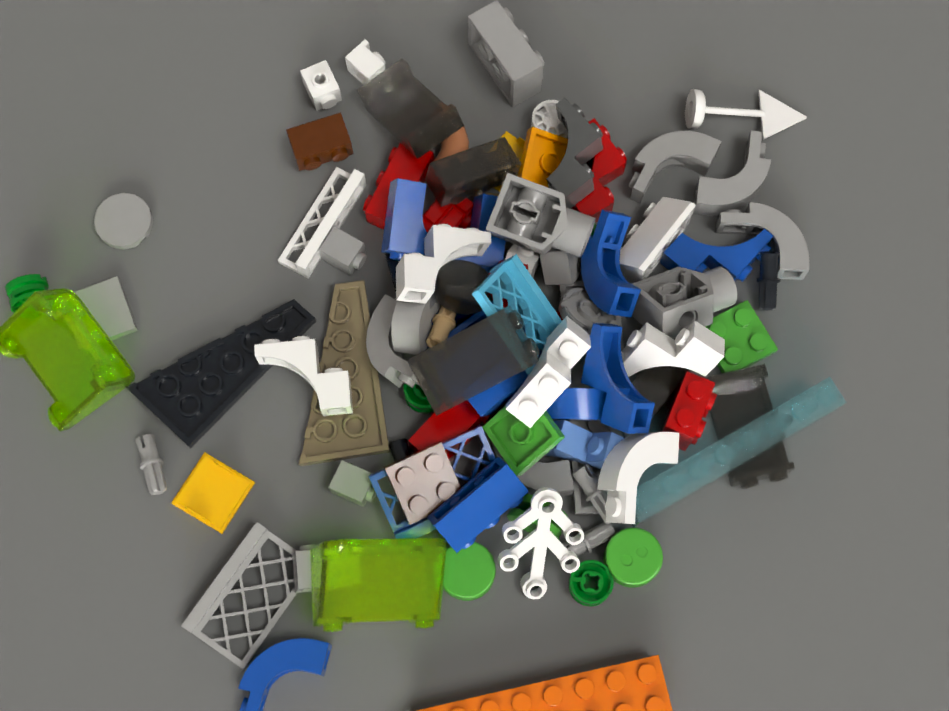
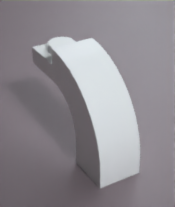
[597,432,679,524]

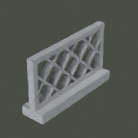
[181,522,297,669]

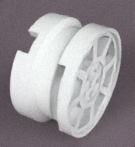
[531,100,568,138]

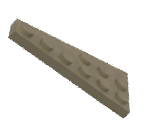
[299,280,390,466]

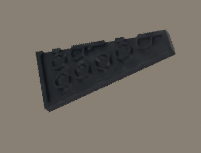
[126,299,316,448]

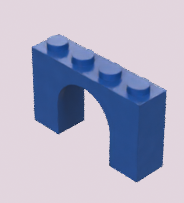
[381,178,506,274]

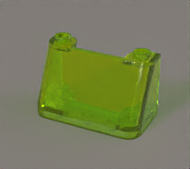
[0,288,135,431]
[310,538,446,632]

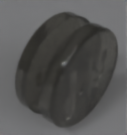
[434,260,490,315]

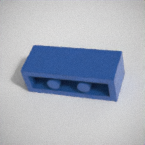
[427,456,529,553]

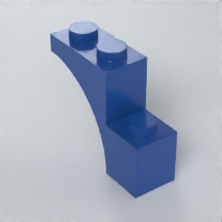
[660,229,773,282]
[581,323,655,434]

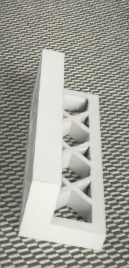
[278,167,367,279]

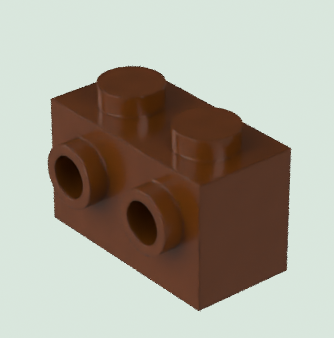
[286,112,354,171]

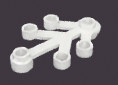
[498,487,584,599]

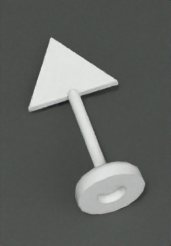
[685,89,807,140]

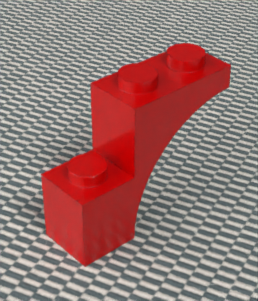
[571,118,627,223]

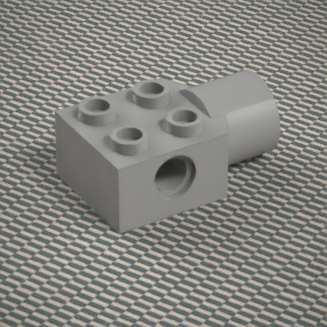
[486,173,596,258]
[632,267,737,339]

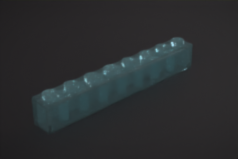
[631,377,847,528]

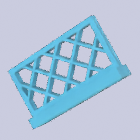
[472,254,562,376]

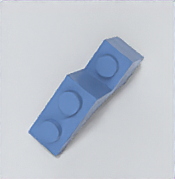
[546,420,624,469]

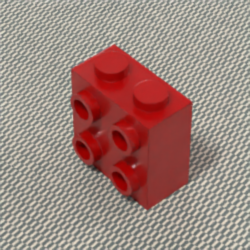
[660,371,717,451]

